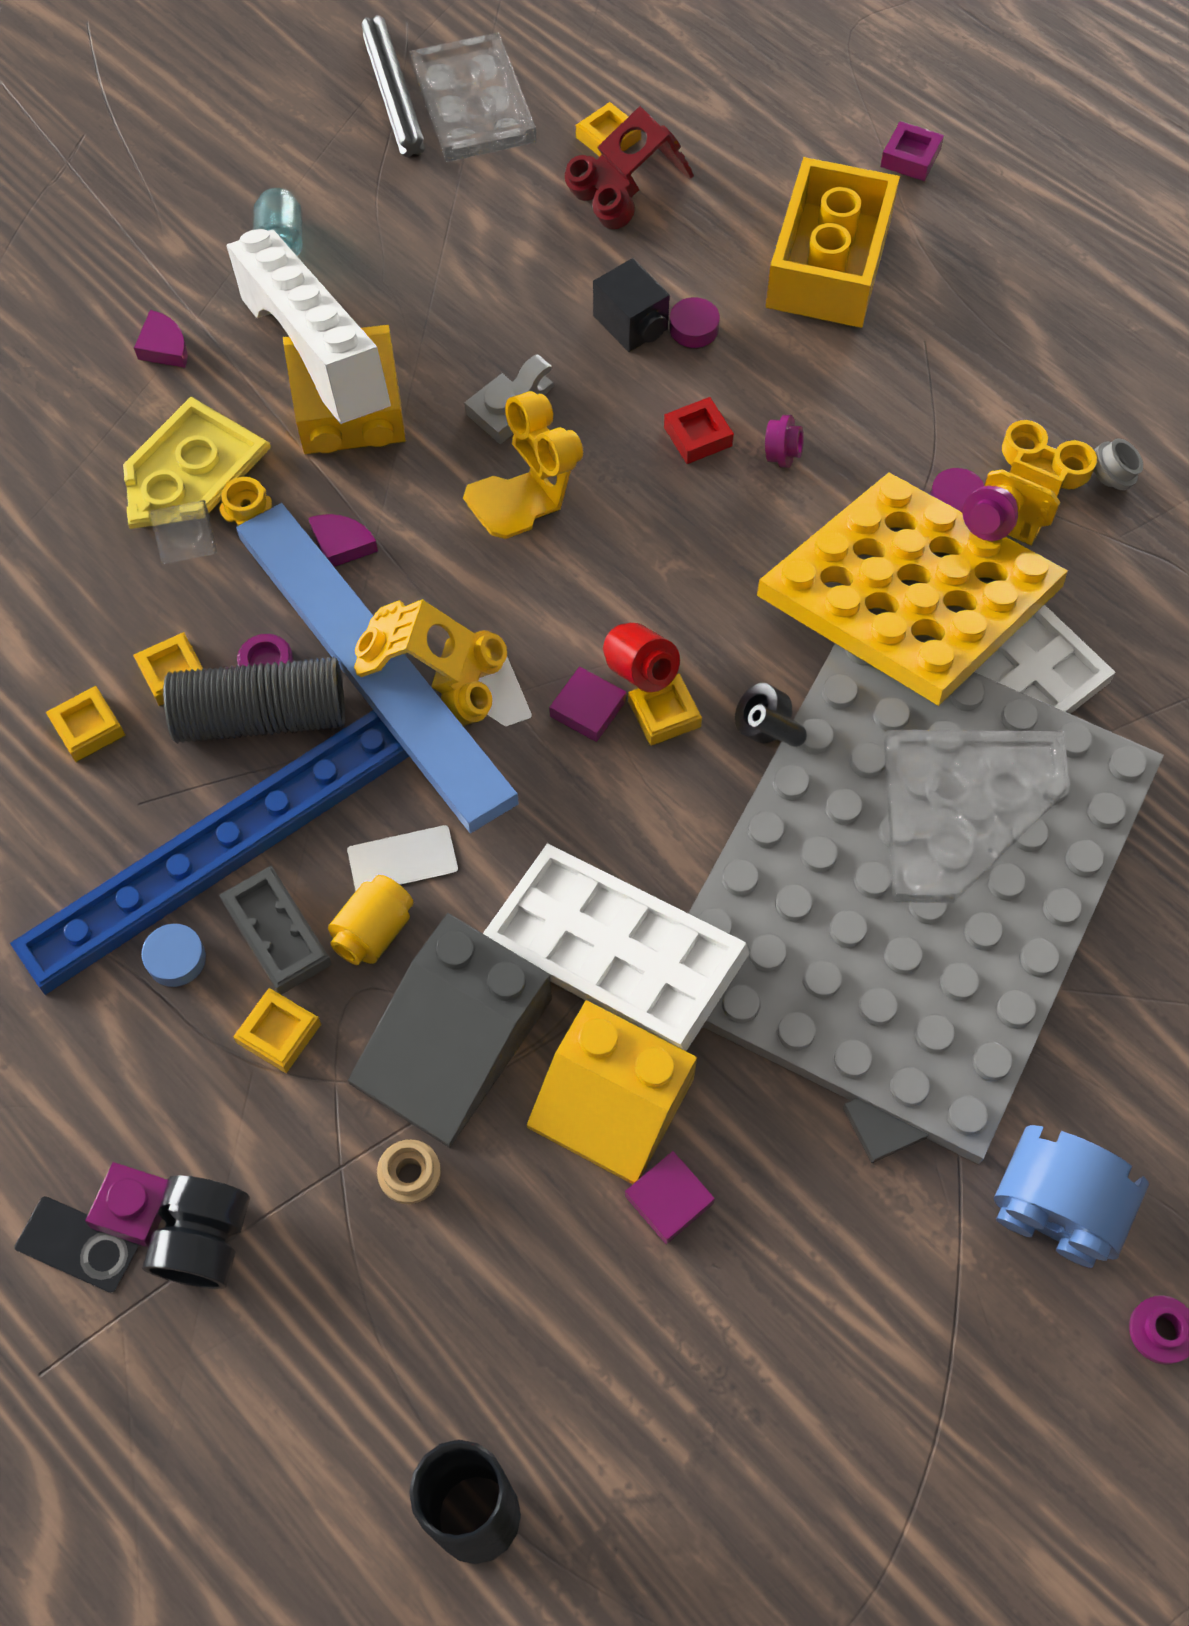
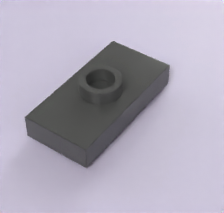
[219,866,332,995]

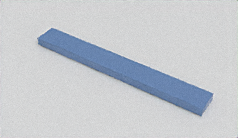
[236,503,519,834]

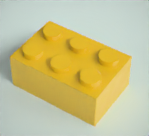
[765,157,900,328]

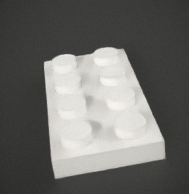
[975,605,1116,714]
[483,843,750,1051]

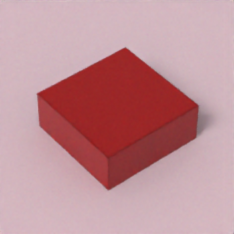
[664,397,734,464]

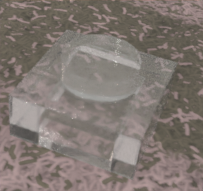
[149,500,217,564]

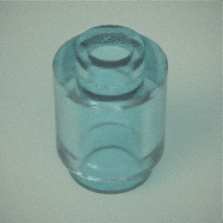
[253,188,303,256]

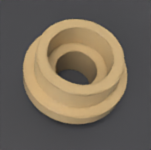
[377,1139,441,1204]

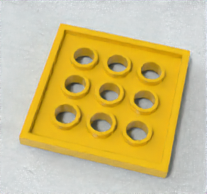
[757,472,1068,706]

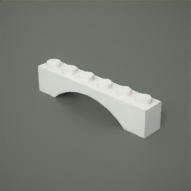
[227,229,391,424]

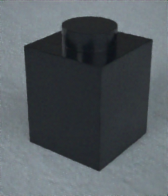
[593,258,670,352]

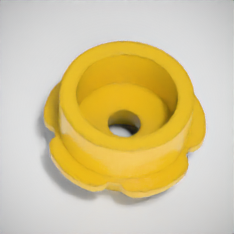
[219,477,272,526]

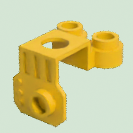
[463,391,583,539]
[984,420,1097,546]
[354,599,507,726]

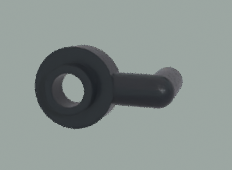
[735,683,807,747]

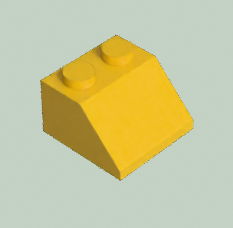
[283,325,406,454]
[527,1000,697,1185]

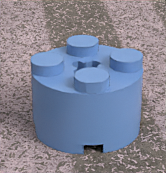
[994,1125,1149,1268]

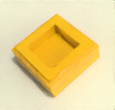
[576,102,641,157]
[133,632,203,706]
[628,673,702,746]
[46,686,126,763]
[233,988,321,1074]

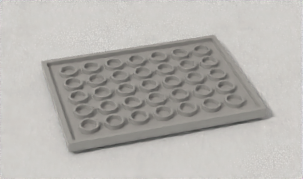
[688,643,1164,1165]

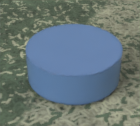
[142,924,206,987]

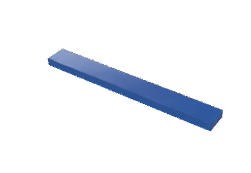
[10,710,410,995]

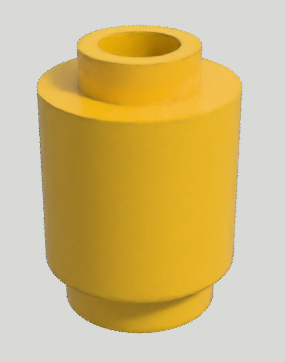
[328,875,414,965]

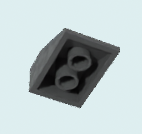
[348,913,552,1148]

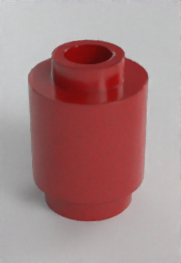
[603,623,680,692]

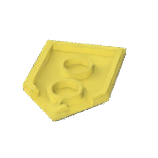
[123,397,271,529]

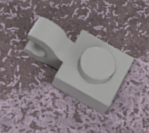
[464,354,554,444]

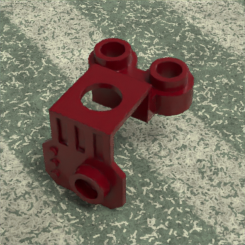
[565,106,694,229]

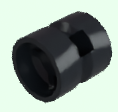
[142,1175,250,1289]

